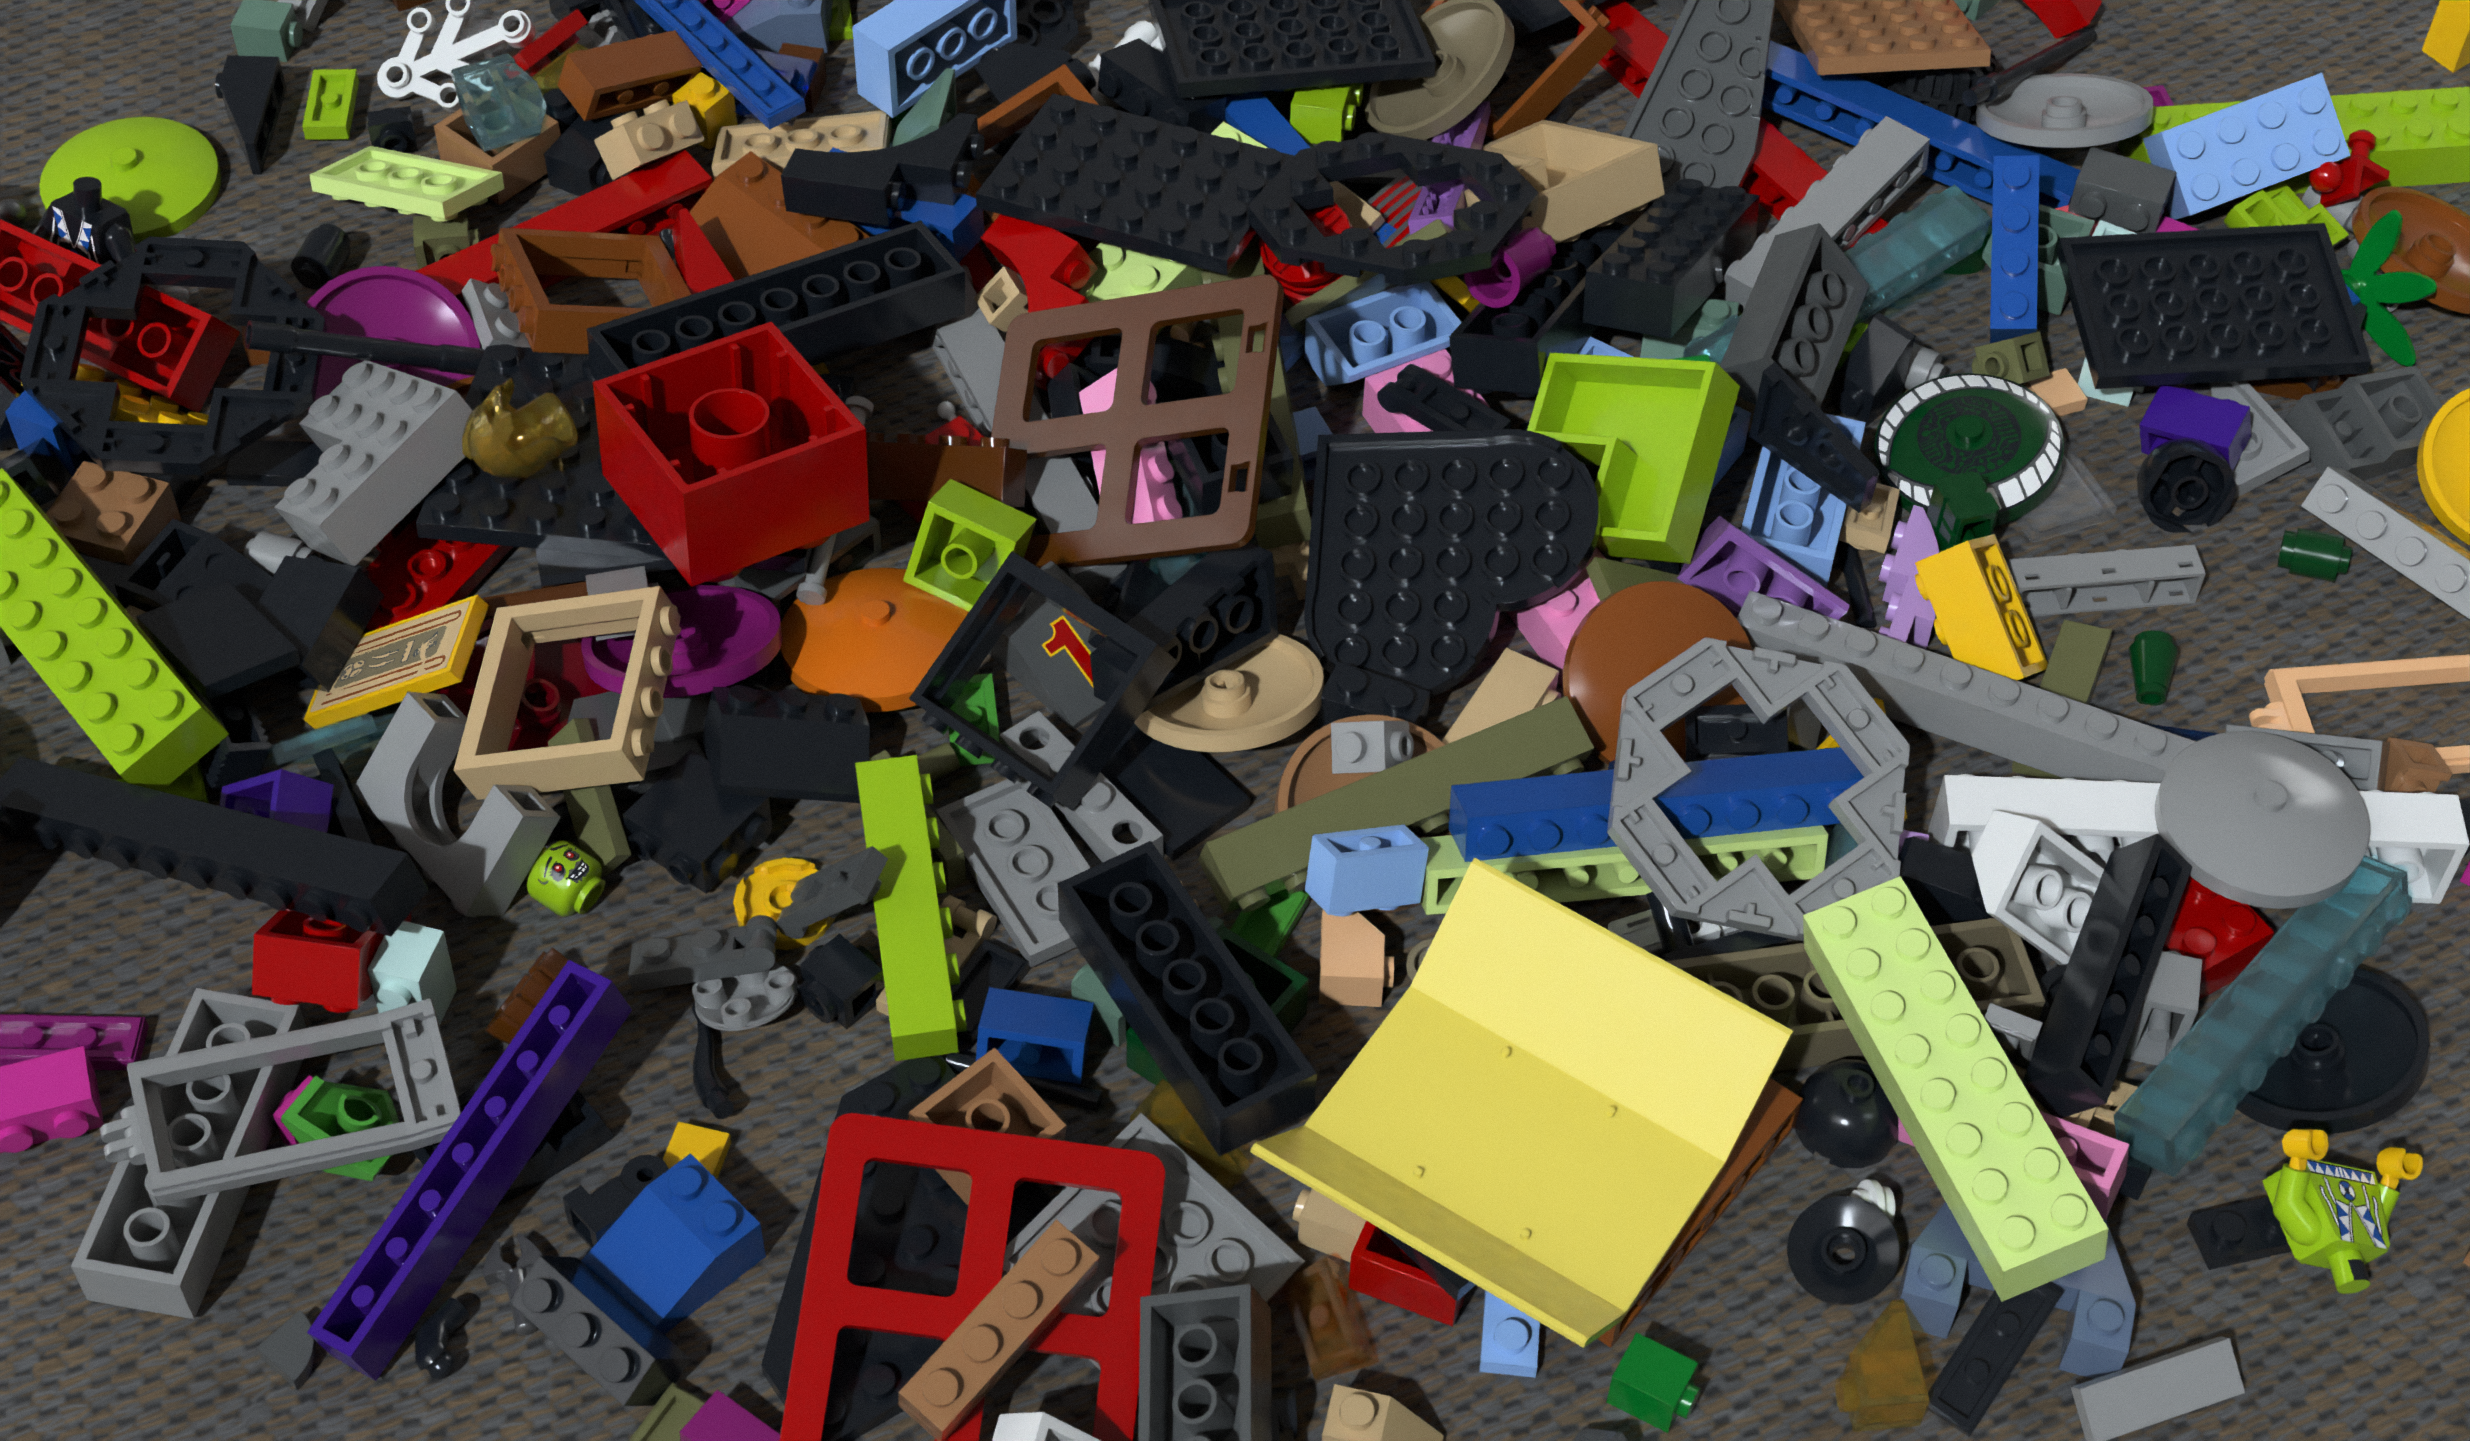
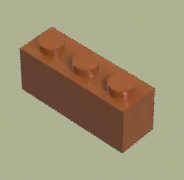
[557,30,702,121]

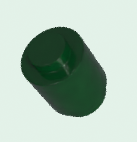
[2277,528,2352,582]

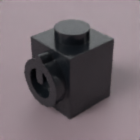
[797,933,884,1029]

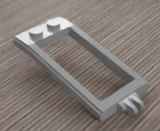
[100,998,462,1205]

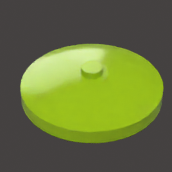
[39,117,221,244]

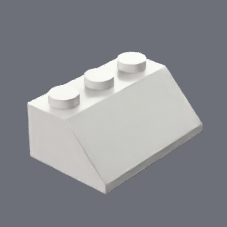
[1971,810,2104,966]

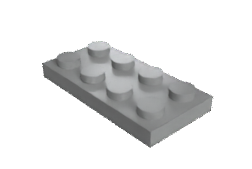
[936,776,1090,968]

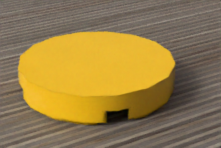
[733,857,835,950]

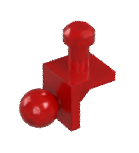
[2309,130,2390,208]

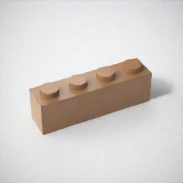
[899,1219,1100,1441]

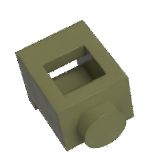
[413,211,481,269]
[1972,331,2050,384]

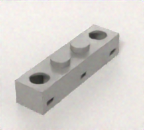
[2008,545,2206,617]
[999,711,1163,863]

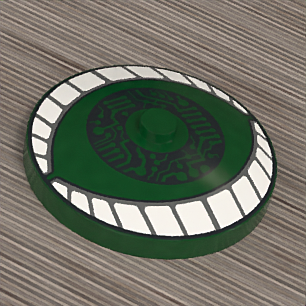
[1875,373,2064,526]

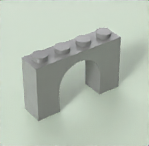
[352,692,561,918]

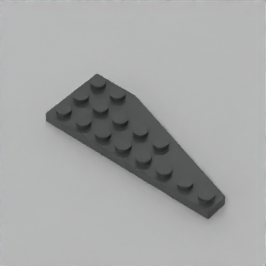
[1621,0,1775,206]

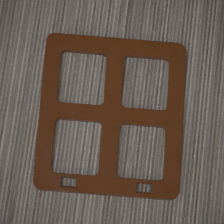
[991,275,1284,569]

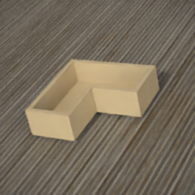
[1464,120,1665,244]

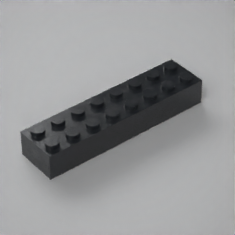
[587,220,966,381]

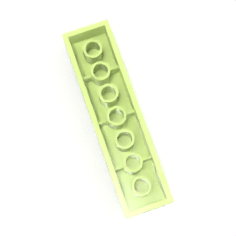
[1803,876,2108,1301]

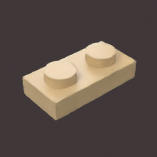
[1839,483,1900,554]

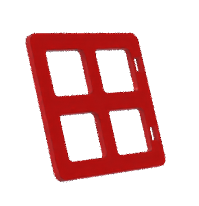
[779,1113,1165,1441]

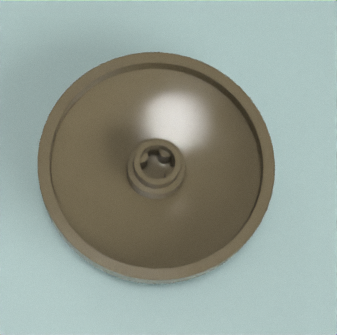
[1363,0,1515,140]

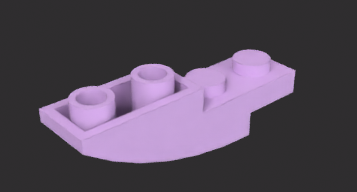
[1878,505,1939,650]

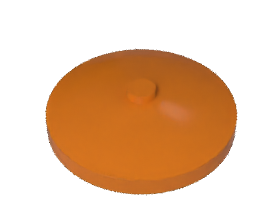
[780,568,969,712]

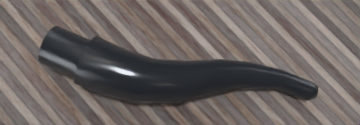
[692,1005,734,1119]

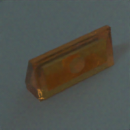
[1282,1257,1379,1380]

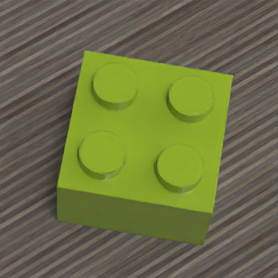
[903,478,1037,612]

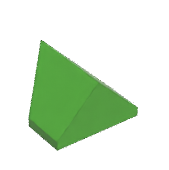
[281,1076,400,1181]

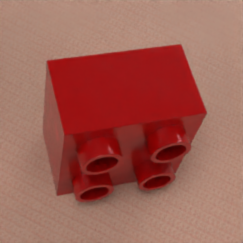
[593,321,870,587]

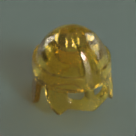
[462,378,578,478]

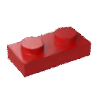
[502,9,588,79]

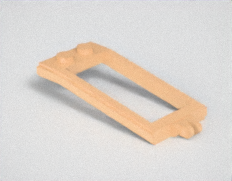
[2249,654,2470,774]

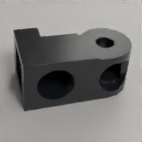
[563,1154,669,1249]

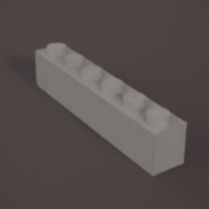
[1724,116,1930,313]

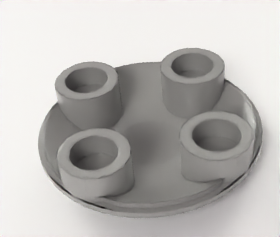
[692,962,799,1031]

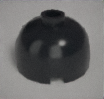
[2137,438,2236,533]
[1794,1059,1898,1168]

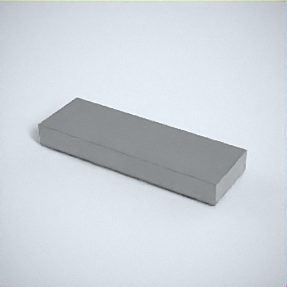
[1984,1003,2043,1070]
[2071,1336,2245,1441]

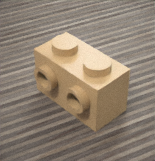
[594,99,705,180]

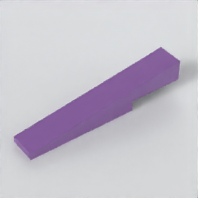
[1408,101,1491,235]

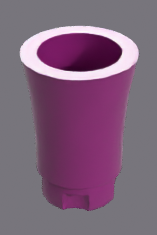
[1464,227,1556,308]

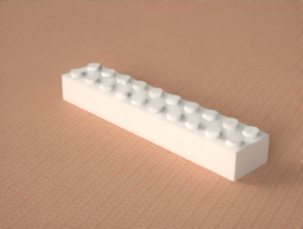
[1927,774,2470,904]

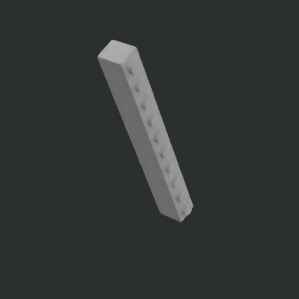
[922,264,1132,599]
[1737,590,2196,783]

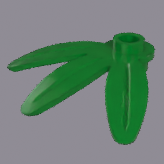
[2340,209,2437,367]

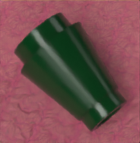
[2128,630,2178,706]

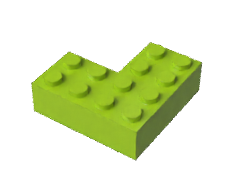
[1527,353,1740,564]

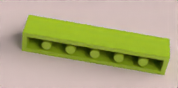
[855,755,967,1061]

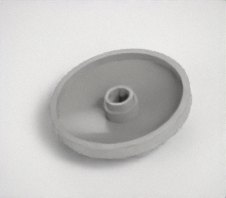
[1976,73,2153,148]
[2155,731,2370,909]

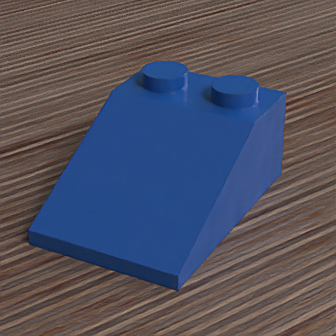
[581,1153,766,1334]

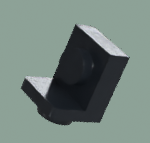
[367,106,418,153]

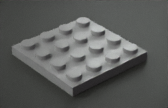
[1002,1113,1305,1406]

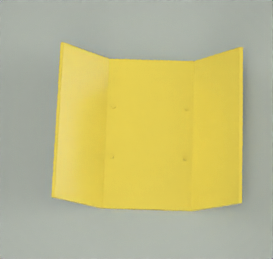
[1250,858,1793,1348]

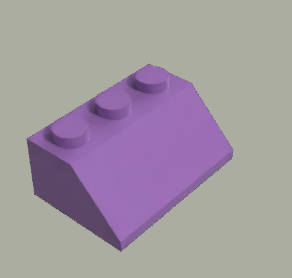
[1677,516,1850,620]

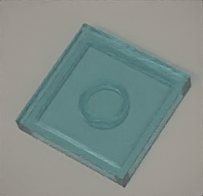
[270,713,378,765]

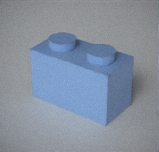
[1305,824,1429,917]

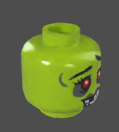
[527,840,605,917]

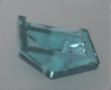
[451,53,547,152]

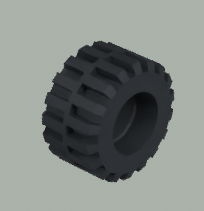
[1883,51,1996,123]

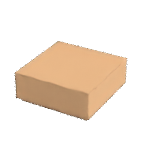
[2024,368,2088,417]

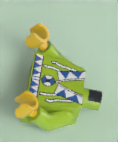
[2263,1129,2423,1294]

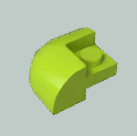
[2224,181,2349,247]

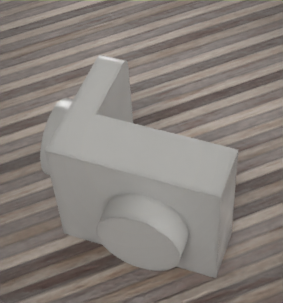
[1331,721,1414,774]

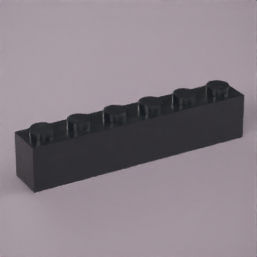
[2022,833,2192,1118]

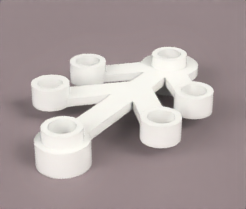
[377,0,536,112]

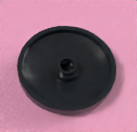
[2206,963,2430,1134]

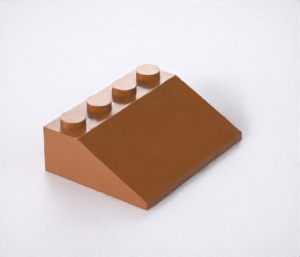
[690,151,870,281]

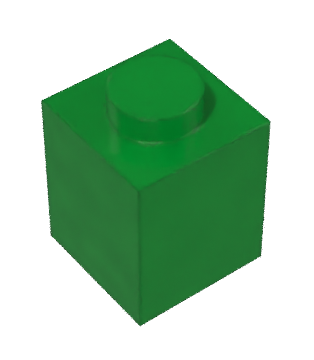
[1606,1332,1701,1433]

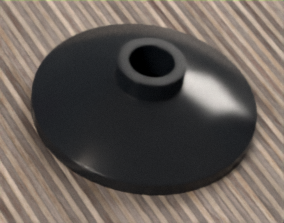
[1787,1196,1900,1305]

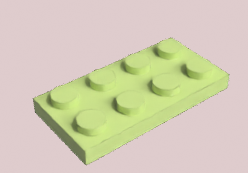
[309,146,504,221]

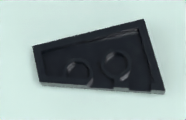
[1749,362,1879,513]

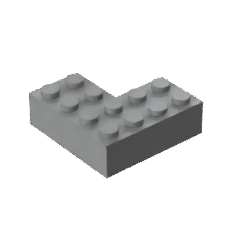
[274,360,490,566]

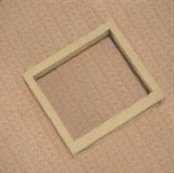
[453,586,681,800]

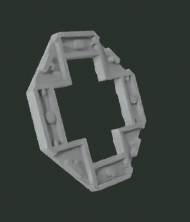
[1607,637,1910,941]

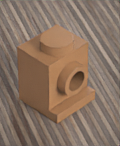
[2384,737,2452,793]

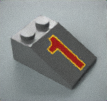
[989,561,1106,731]

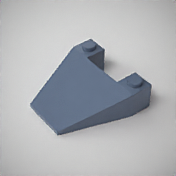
[1892,1202,2136,1379]

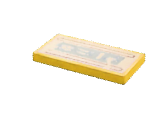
[303,595,489,729]

